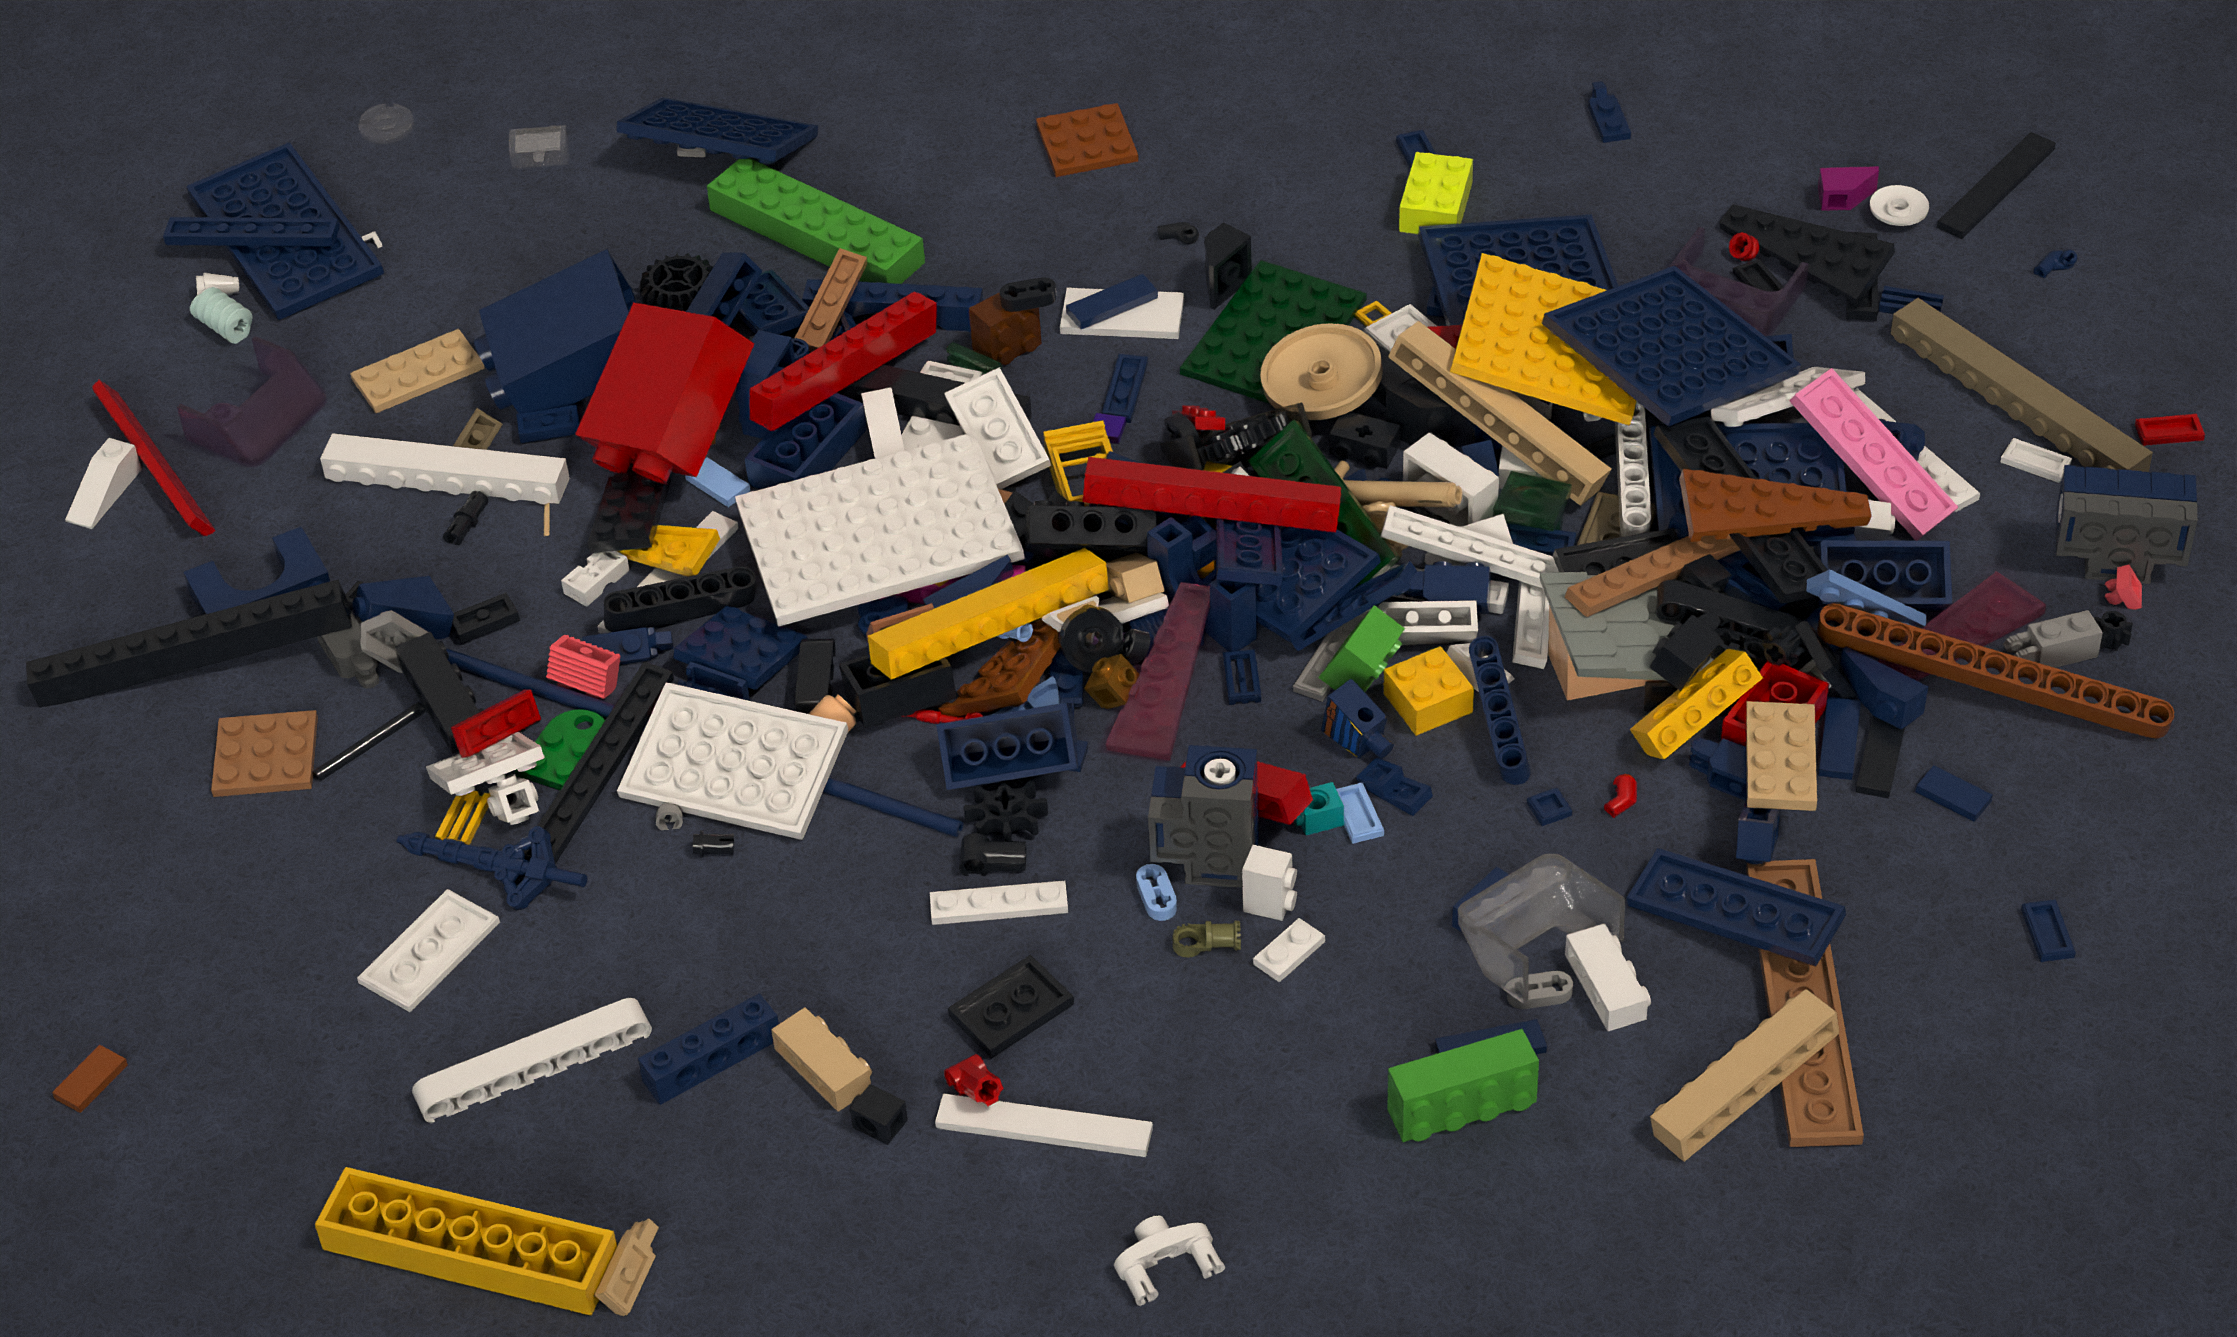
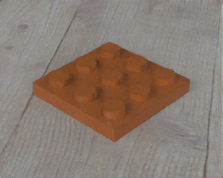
[1036,103,1139,177]

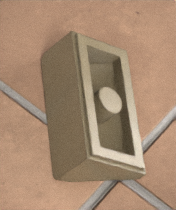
[453,408,503,450]

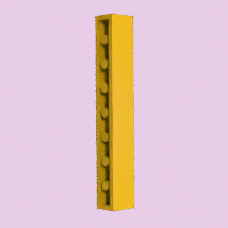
[868,548,1109,680]

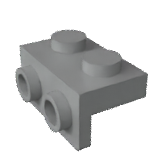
[360,610,428,673]

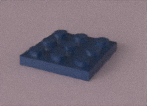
[674,606,808,690]

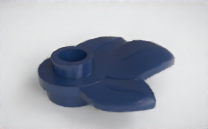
[858,595,908,638]

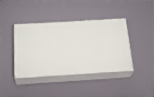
[2000,438,2072,483]

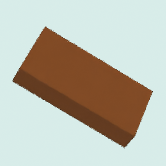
[52,1045,128,1113]

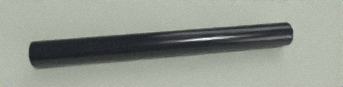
[312,702,425,782]

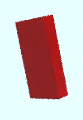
[2135,414,2205,446]

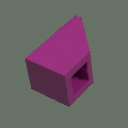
[1818,167,1879,211]

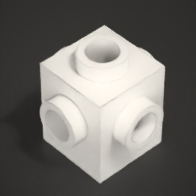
[487,774,539,825]

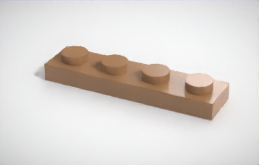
[795,248,867,352]

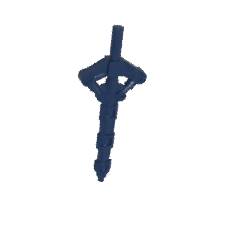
[397,826,588,910]

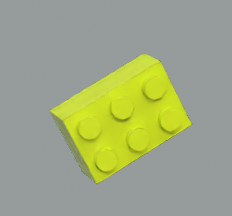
[1399,152,1473,234]

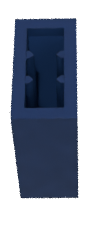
[352,576,454,639]

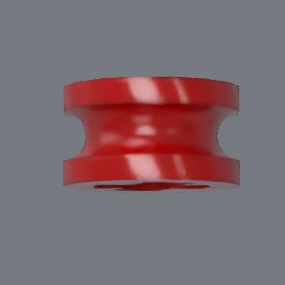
[1729,232,1759,261]

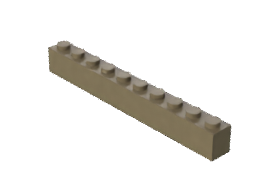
[1891,298,2153,472]

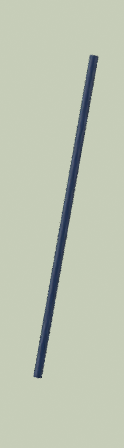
[446,648,964,837]

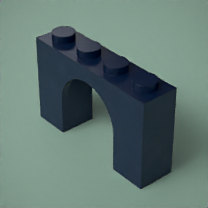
[1147,517,1257,652]
[183,527,330,615]

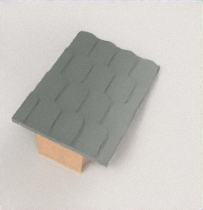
[1540,572,1757,701]

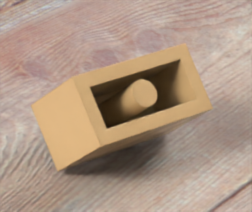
[1106,552,1164,603]

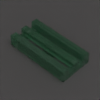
[946,342,1002,375]

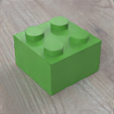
[1318,605,1405,692]

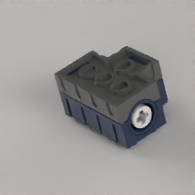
[2056,465,2198,584]
[1148,745,1259,888]

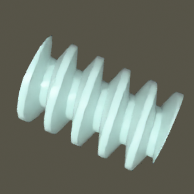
[190,287,253,344]

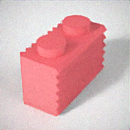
[546,635,621,699]

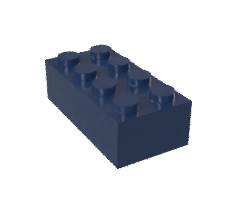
[745,393,867,490]
[1814,540,1952,612]

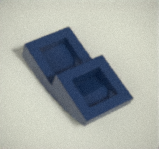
[1356,758,1433,816]

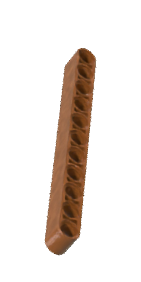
[1817,603,2175,738]

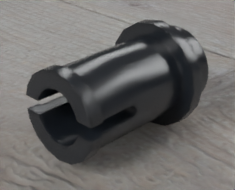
[693,830,734,857]

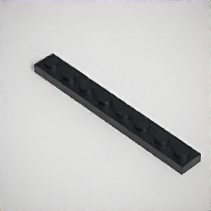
[524,661,674,864]

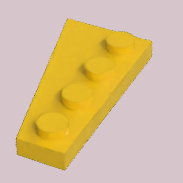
[617,525,720,577]

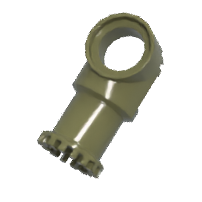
[1172,920,1241,958]

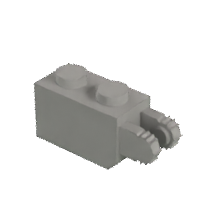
[2003,610,2103,668]

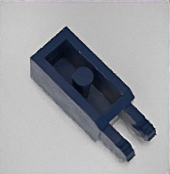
[1403,561,1491,614]
[1689,737,1747,801]

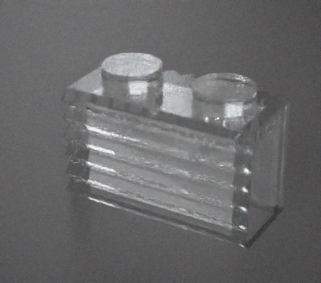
[509,125,569,169]

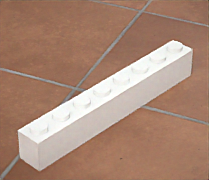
[320,434,570,504]

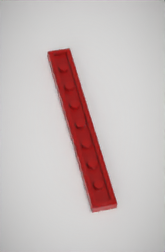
[92,380,215,536]

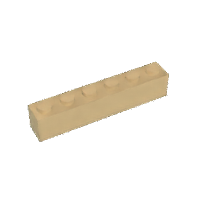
[1650,989,1839,1162]

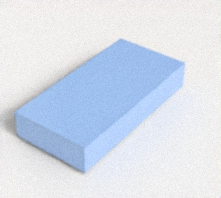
[685,457,750,508]
[1336,783,1384,844]

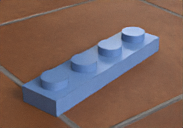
[1806,569,1926,628]

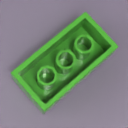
[1387,1029,1539,1142]

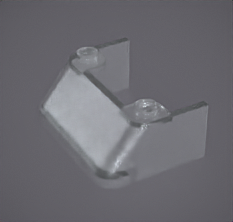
[1458,853,1625,1003]

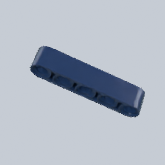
[1469,636,1531,785]

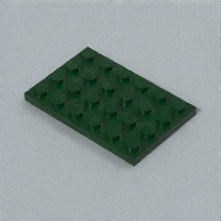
[1180,260,1367,404]

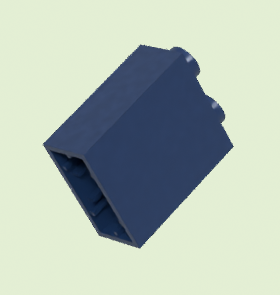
[474,249,636,414]

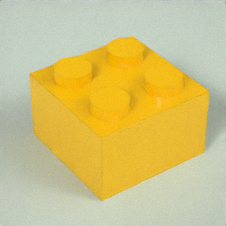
[1383,646,1474,736]

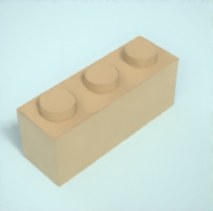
[771,1007,872,1112]

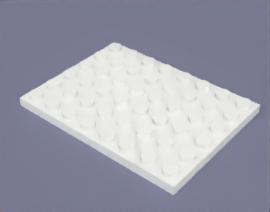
[735,432,1025,627]

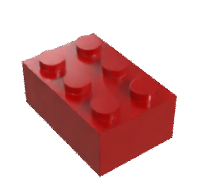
[1721,661,1829,747]

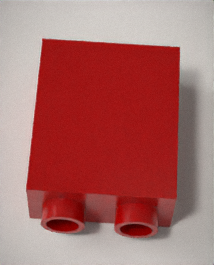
[575,302,754,484]

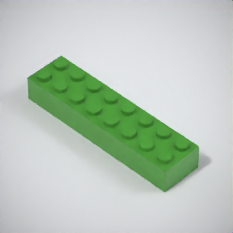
[707,158,925,284]

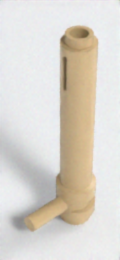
[1334,461,1462,508]

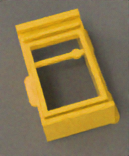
[1043,420,1113,507]

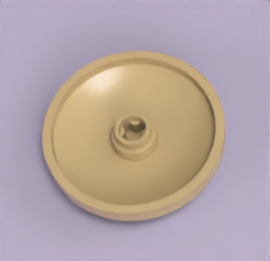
[1260,324,1383,420]

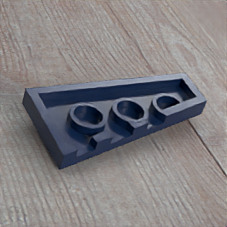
[1292,561,1417,651]

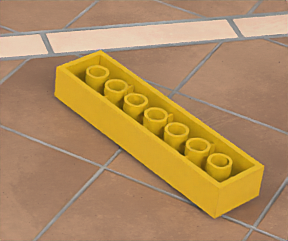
[315,1167,617,1316]

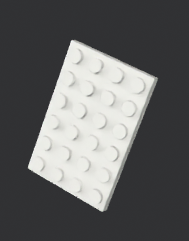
[617,682,849,840]

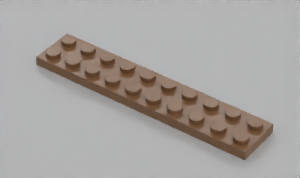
[1746,859,1864,1147]

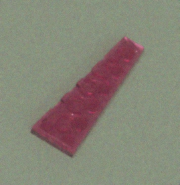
[1877,571,2046,681]
[1106,582,1210,761]

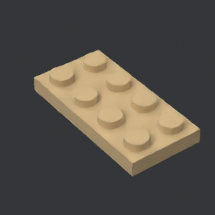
[350,329,485,413]
[1746,701,1817,811]

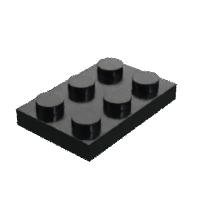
[948,955,1074,1058]

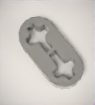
[1507,971,1573,1009]

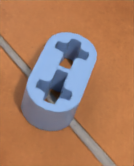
[1136,864,1177,921]

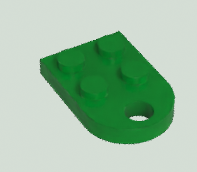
[515,710,605,790]

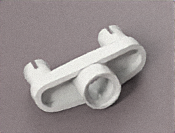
[1114,1216,1225,1306]

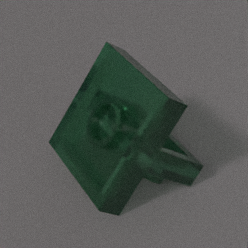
[1493,471,1572,532]

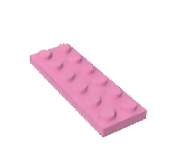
[1789,368,1958,541]

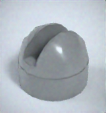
[656,803,683,830]

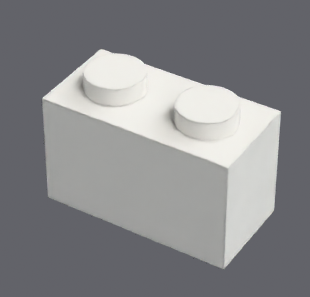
[1242,845,1297,921]

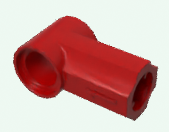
[944,1054,1003,1106]

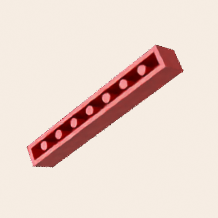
[749,291,937,431]
[1082,457,1341,532]

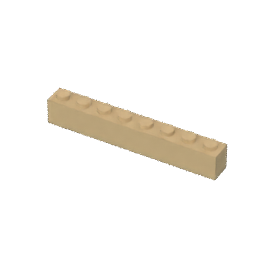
[1388,321,1611,506]

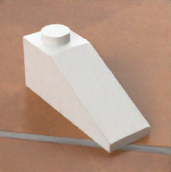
[65,438,142,529]

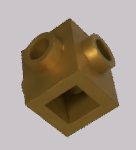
[1084,654,1141,709]

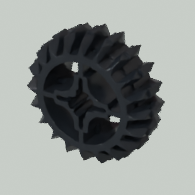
[639,253,714,312]

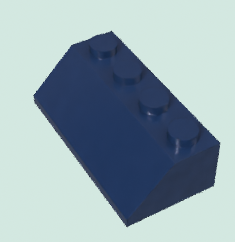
[936,703,1078,790]

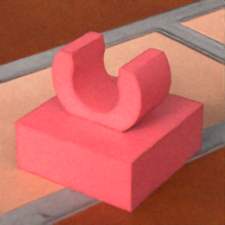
[2105,564,2142,610]

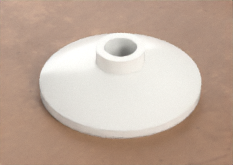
[1870,185,1929,226]

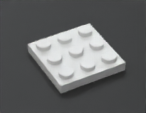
[426,732,544,796]

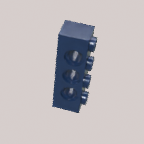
[638,993,779,1105]

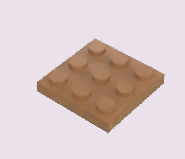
[211,710,318,797]

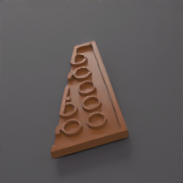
[1679,469,1872,542]
[938,597,1091,717]

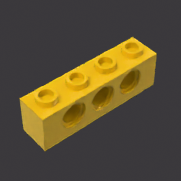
[1630,649,1763,759]

